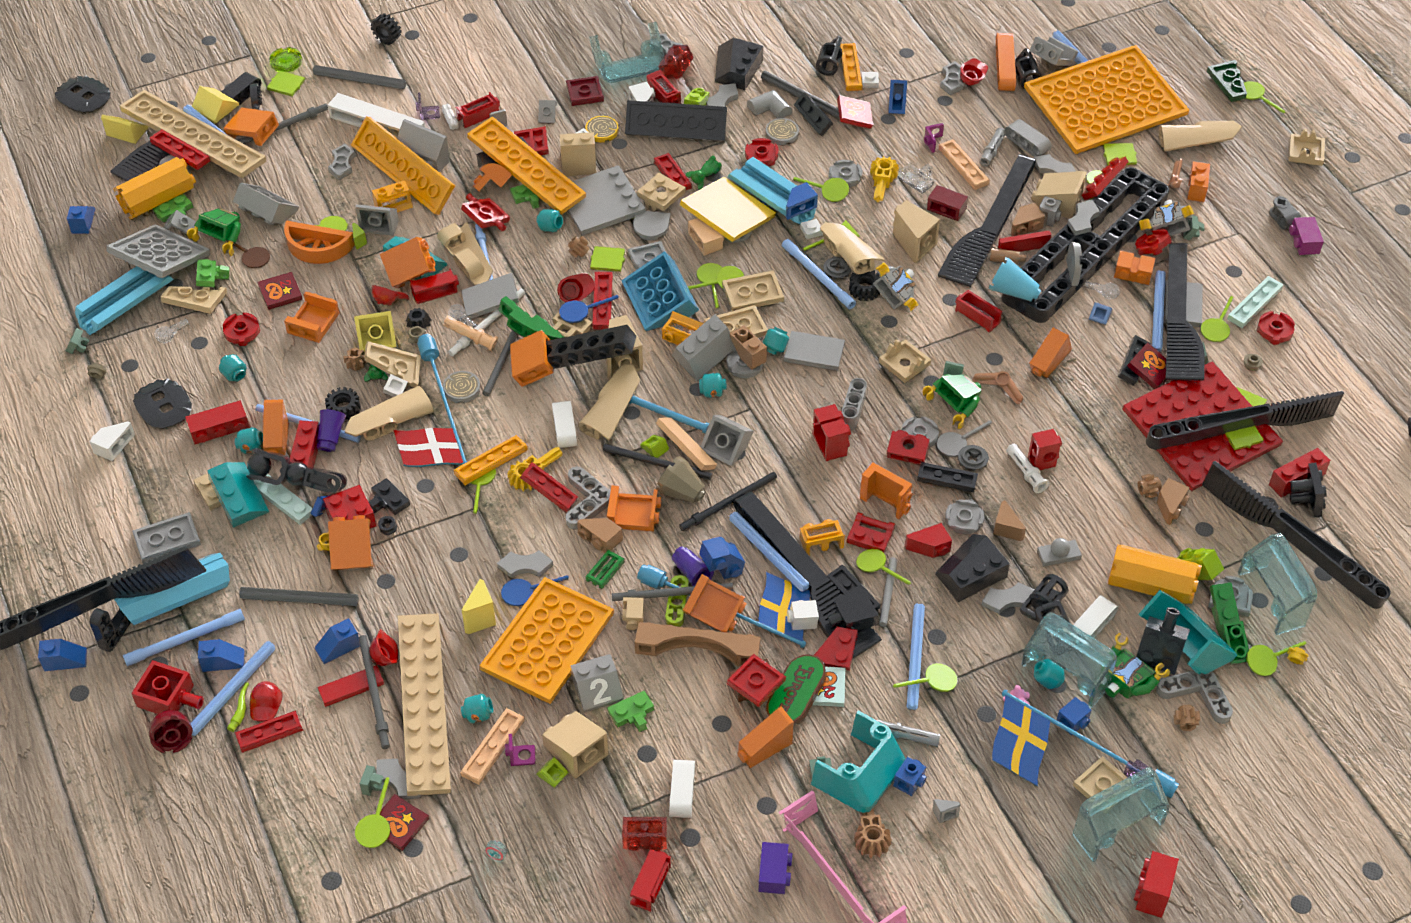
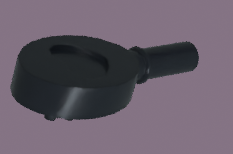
[250,83,262,110]

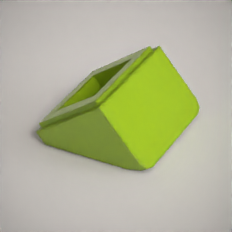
[352,223,367,249]
[640,435,669,458]
[536,757,569,788]

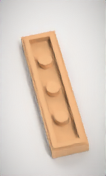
[938,139,990,190]
[656,418,717,471]
[460,708,525,785]

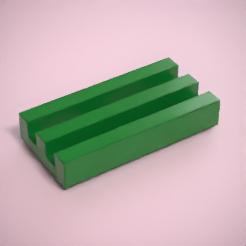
[585,550,625,589]

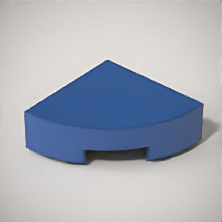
[311,495,330,517]

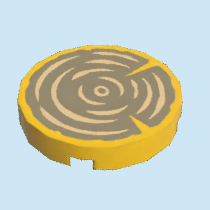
[585,116,619,143]

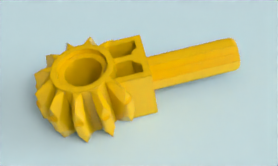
[870,156,899,203]
[507,447,563,492]

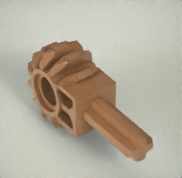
[854,808,892,859]

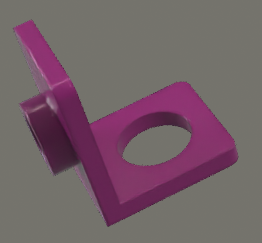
[924,123,944,153]
[505,734,535,766]

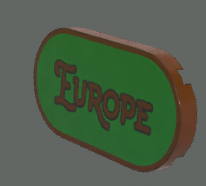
[766,654,827,724]

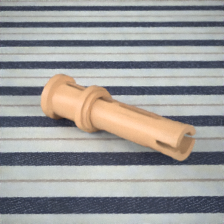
[443,316,498,352]

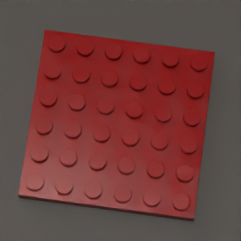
[1122,361,1283,492]

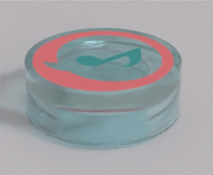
[484,840,508,861]

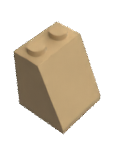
[560,132,596,176]
[1031,171,1087,219]
[893,200,940,263]
[606,315,643,380]
[542,711,608,779]

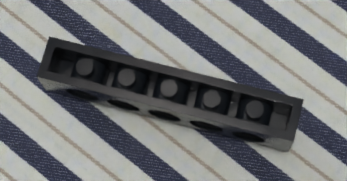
[546,325,636,369]

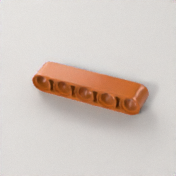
[996,33,1016,91]

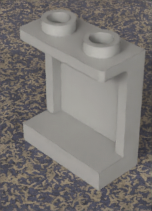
[1029,37,1079,66]

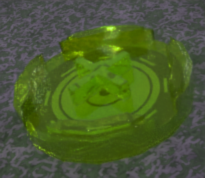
[269,47,302,72]

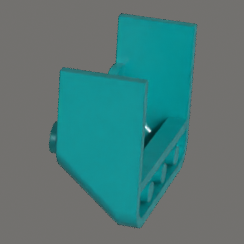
[1138,590,1237,675]
[811,710,905,813]

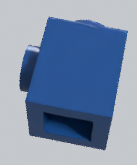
[1057,697,1092,736]
[893,757,927,796]

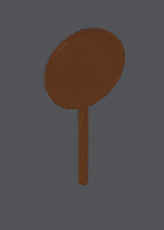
[227,241,270,268]

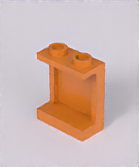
[223,108,279,146]
[380,237,436,288]
[284,292,340,343]
[510,330,554,387]
[860,462,913,519]
[607,485,661,532]
[328,515,373,570]
[683,574,747,633]

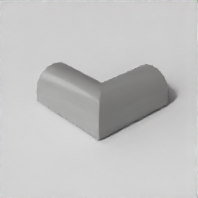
[747,90,792,118]

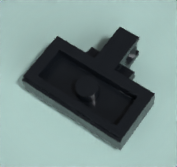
[369,478,410,515]

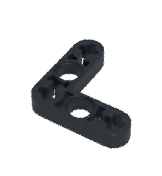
[89,608,131,652]

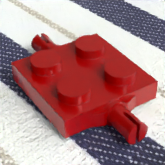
[461,193,510,232]

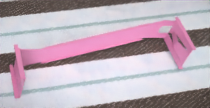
[779,791,907,923]

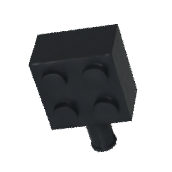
[1136,607,1190,675]

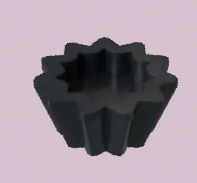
[406,308,432,330]

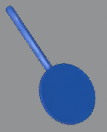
[559,295,619,323]
[501,575,569,606]

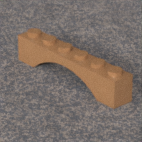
[635,622,761,667]

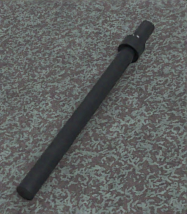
[603,443,713,481]
[679,472,777,531]

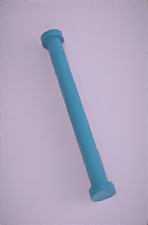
[629,394,710,434]

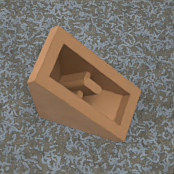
[993,500,1026,541]

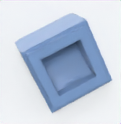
[1089,302,1112,325]

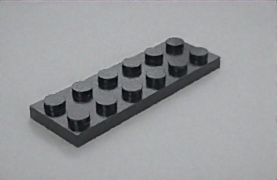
[625,100,728,141]

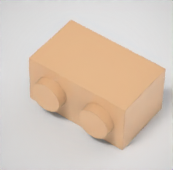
[688,218,724,256]

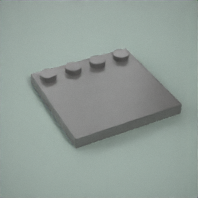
[568,165,646,236]
[107,224,210,278]

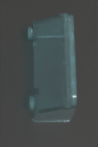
[589,22,666,83]
[1238,532,1317,635]
[1021,612,1117,709]
[1073,767,1170,861]

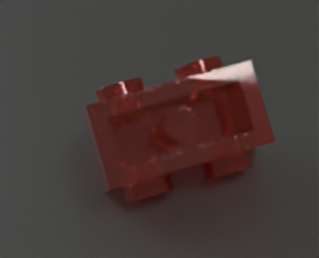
[658,45,694,79]
[622,817,667,851]

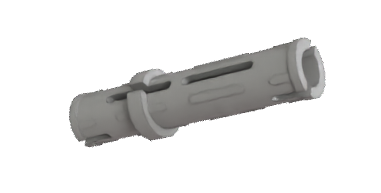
[979,128,1006,166]
[878,719,941,747]

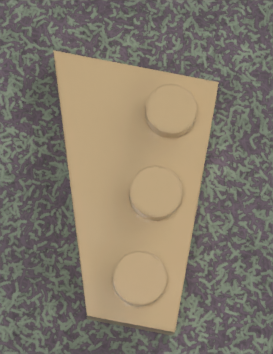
[364,341,421,388]

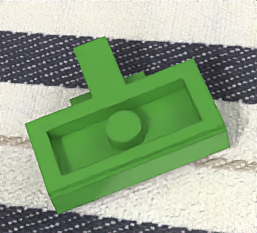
[510,184,540,209]
[153,194,193,223]
[196,259,229,287]
[607,691,654,732]

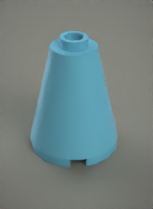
[988,257,1041,301]

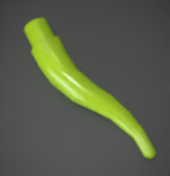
[227,682,249,732]

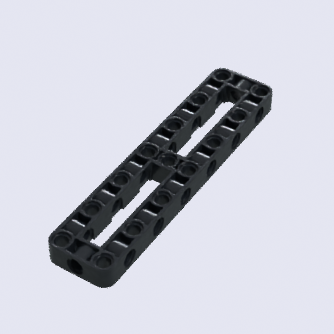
[1002,167,1169,323]

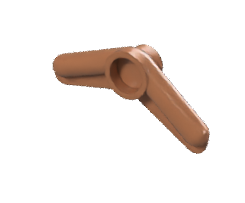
[1168,159,1183,189]
[972,371,1023,404]

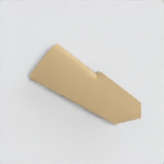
[1159,121,1242,152]
[437,222,493,286]
[820,222,884,274]
[578,364,640,440]
[345,386,433,440]

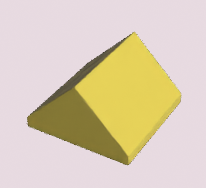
[192,86,239,124]
[101,115,148,144]
[354,311,397,352]
[462,579,496,634]

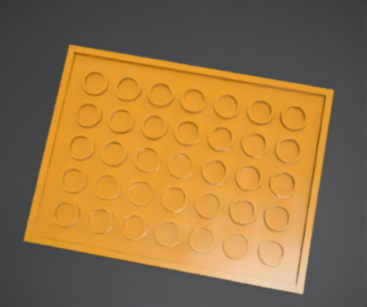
[1024,45,1189,154]

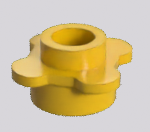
[317,532,330,551]
[1287,647,1309,665]

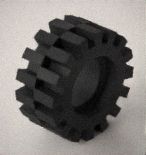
[370,13,402,45]
[849,270,881,301]
[325,387,361,422]

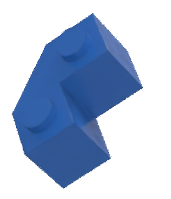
[699,537,745,579]

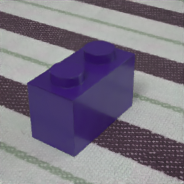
[758,842,792,894]

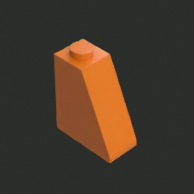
[1029,327,1072,378]
[263,399,289,460]
[737,707,794,768]

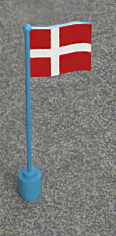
[393,334,468,467]

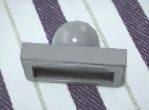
[1037,538,1082,567]

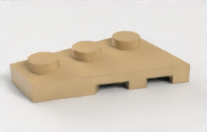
[161,286,227,314]

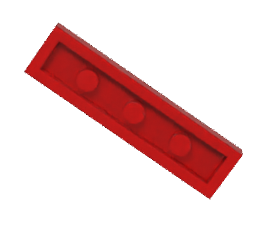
[149,129,210,170]
[1081,156,1129,201]
[592,272,613,330]

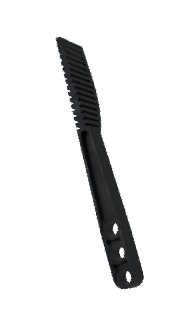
[110,72,262,182]
[938,154,1036,287]
[1166,243,1205,381]
[1146,391,1344,450]
[1202,461,1391,609]
[733,491,882,658]
[0,546,206,650]

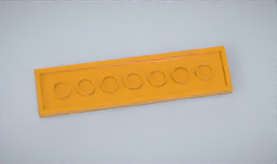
[351,116,455,215]
[467,116,586,215]

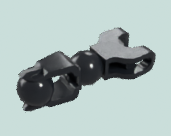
[246,448,347,493]

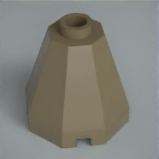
[656,456,706,503]

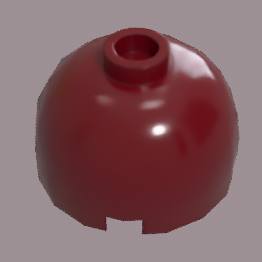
[149,710,193,753]

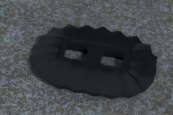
[55,75,111,113]
[133,378,192,429]

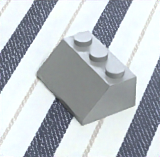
[397,119,450,172]
[233,183,299,225]
[672,314,735,381]

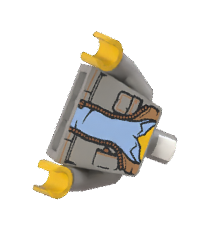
[1139,200,1194,236]
[873,263,918,311]

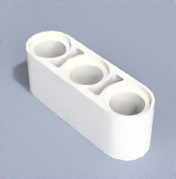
[552,401,577,448]
[1068,595,1119,647]
[669,760,695,818]

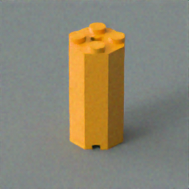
[113,157,196,220]
[1108,544,1202,604]

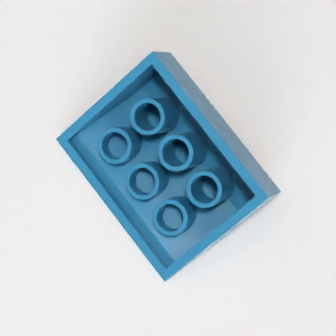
[621,251,699,331]

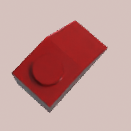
[905,523,952,558]

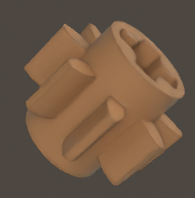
[568,236,589,258]
[343,348,367,371]
[1137,474,1162,498]
[1173,705,1201,731]

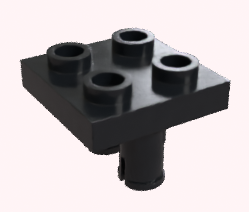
[1290,463,1327,518]

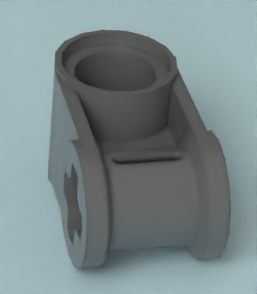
[1269,196,1301,229]

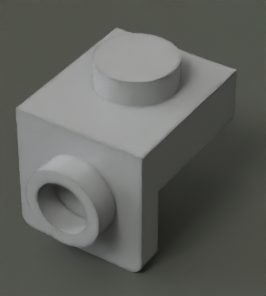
[1039,196,1062,227]

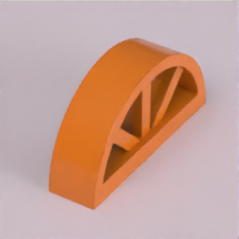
[284,221,355,264]

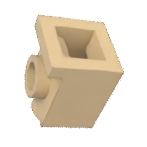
[622,597,644,630]

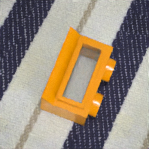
[372,181,413,213]
[662,311,704,345]
[799,519,845,556]

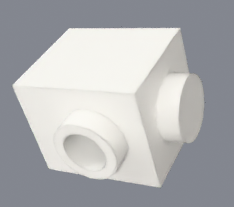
[787,600,819,630]

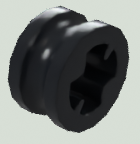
[378,516,397,535]

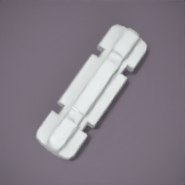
[442,104,459,130]

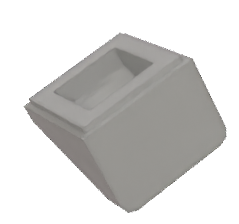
[932,799,960,823]

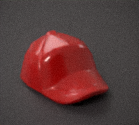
[960,58,988,86]
[557,273,595,303]
[372,285,409,306]
[369,629,398,666]
[250,681,283,721]

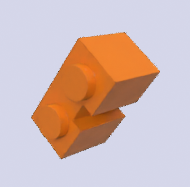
[1187,161,1210,202]
[1114,251,1155,285]

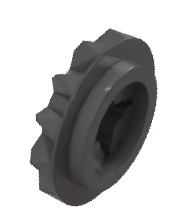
[823,257,852,280]
[958,445,989,471]

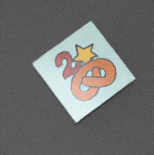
[812,667,845,707]

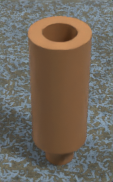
[990,248,1026,264]

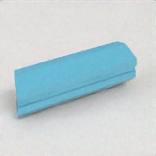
[727,157,816,224]
[75,266,174,335]
[114,553,230,625]

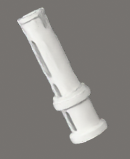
[1006,444,1049,493]

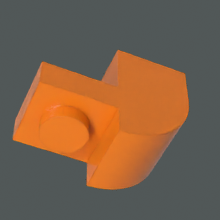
[473,163,512,191]

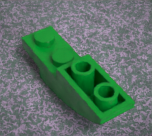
[498,296,564,340]
[1210,582,1249,665]

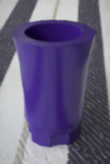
[317,409,346,452]
[672,546,714,586]

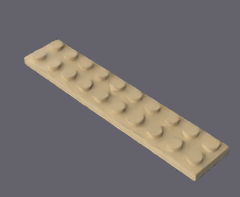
[120,90,266,178]
[398,613,451,796]

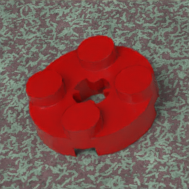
[745,138,779,166]
[1135,229,1172,255]
[1256,311,1295,345]
[223,313,260,346]

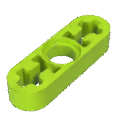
[665,575,689,627]

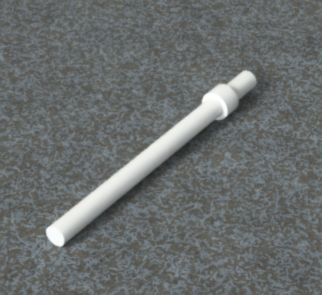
[448,288,525,356]

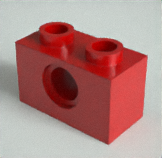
[1027,428,1062,470]
[887,430,930,465]

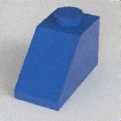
[888,80,907,114]
[786,182,818,220]
[67,206,95,234]
[314,618,360,664]
[38,639,87,672]
[198,639,245,672]

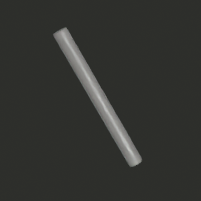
[879,557,897,627]

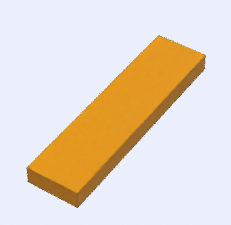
[840,43,863,91]
[454,435,528,485]

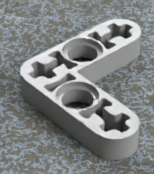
[566,466,610,530]
[1156,670,1233,724]

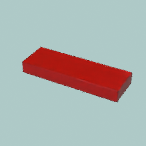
[654,153,692,190]
[998,230,1051,252]
[520,462,578,513]
[317,665,384,707]
[235,710,303,753]

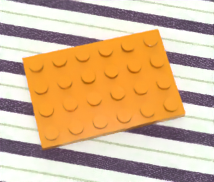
[479,577,614,704]

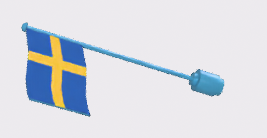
[637,564,810,648]
[992,690,1179,798]

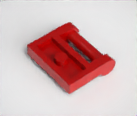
[847,512,895,553]

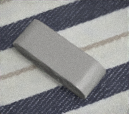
[1005,119,1052,157]
[842,378,867,430]

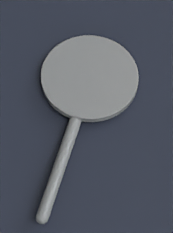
[937,421,992,457]

